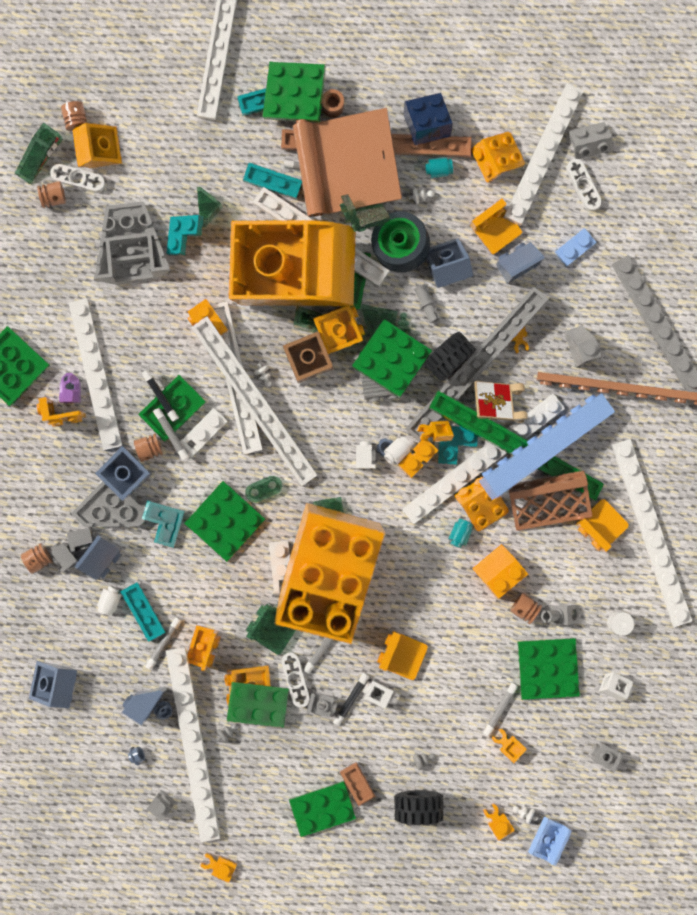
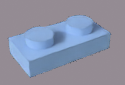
[555,228,597,267]

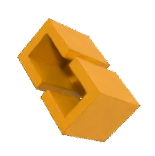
[397,440,439,479]

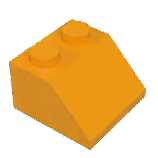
[72,123,122,168]
[472,544,528,599]

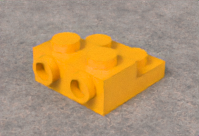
[313,306,365,354]
[224,665,270,705]

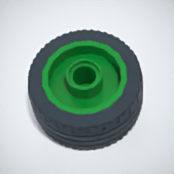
[371,211,430,273]

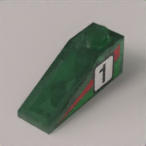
[14,122,63,184]

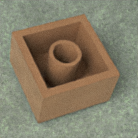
[283,331,333,384]

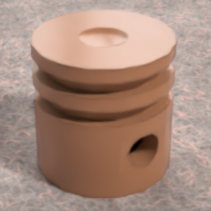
[322,89,344,118]
[61,101,87,131]
[37,181,66,208]
[134,433,163,462]
[20,543,53,574]
[510,592,542,624]

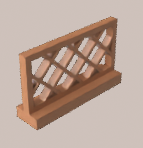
[508,471,592,531]

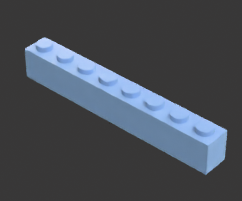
[479,393,615,500]

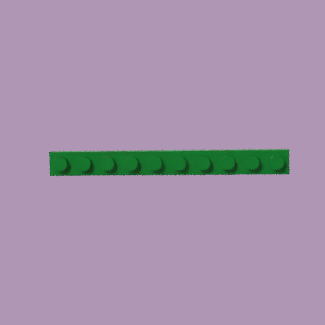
[428,391,604,501]

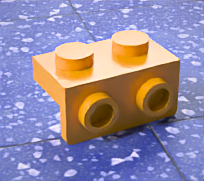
[187,299,228,336]

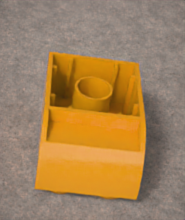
[229,220,356,306]
[276,503,385,644]

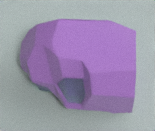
[59,373,81,403]

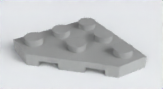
[71,482,146,527]

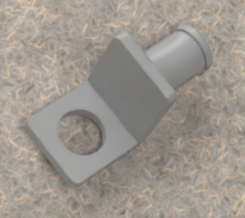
[541,605,579,625]

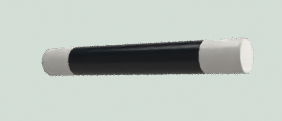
[142,370,179,422]
[333,672,370,726]

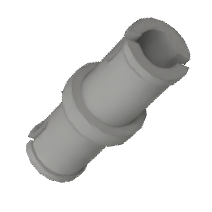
[414,284,441,324]

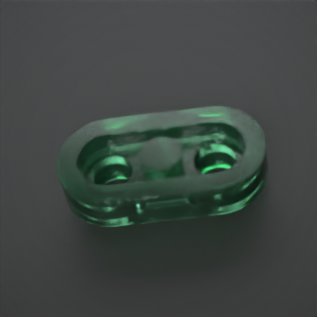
[245,476,282,503]

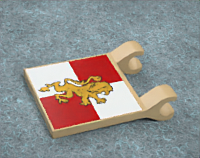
[474,381,528,423]

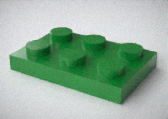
[138,375,206,442]
[226,682,289,728]
[289,781,356,837]

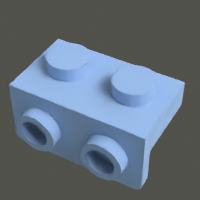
[528,816,572,866]

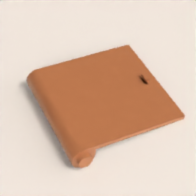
[293,107,402,217]

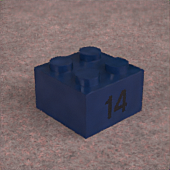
[404,93,453,145]

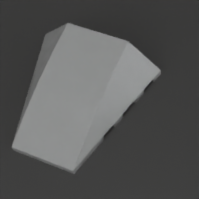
[94,201,171,285]

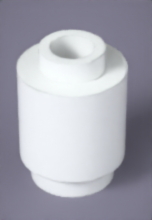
[384,437,413,465]
[97,586,122,616]

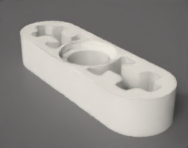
[566,159,601,211]
[50,164,105,193]
[282,652,310,708]

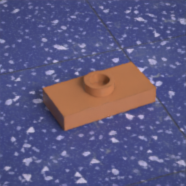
[340,762,376,806]

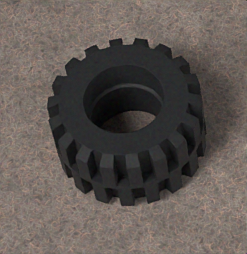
[425,331,476,381]
[394,790,444,826]

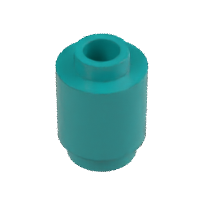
[425,157,453,178]
[448,518,473,549]

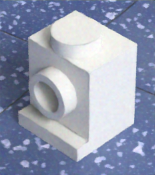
[356,441,375,469]
[599,672,633,701]
[362,679,394,709]

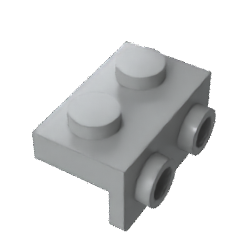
[568,122,612,159]

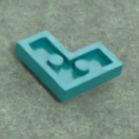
[166,215,204,256]
[438,426,478,465]
[142,500,184,548]

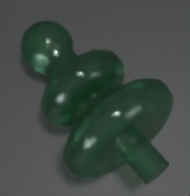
[397,312,411,334]

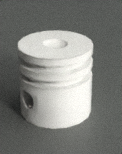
[607,611,634,636]

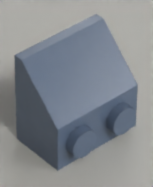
[426,238,473,288]
[496,242,545,284]
[95,446,152,501]
[74,535,122,580]
[29,661,77,709]
[122,686,168,725]

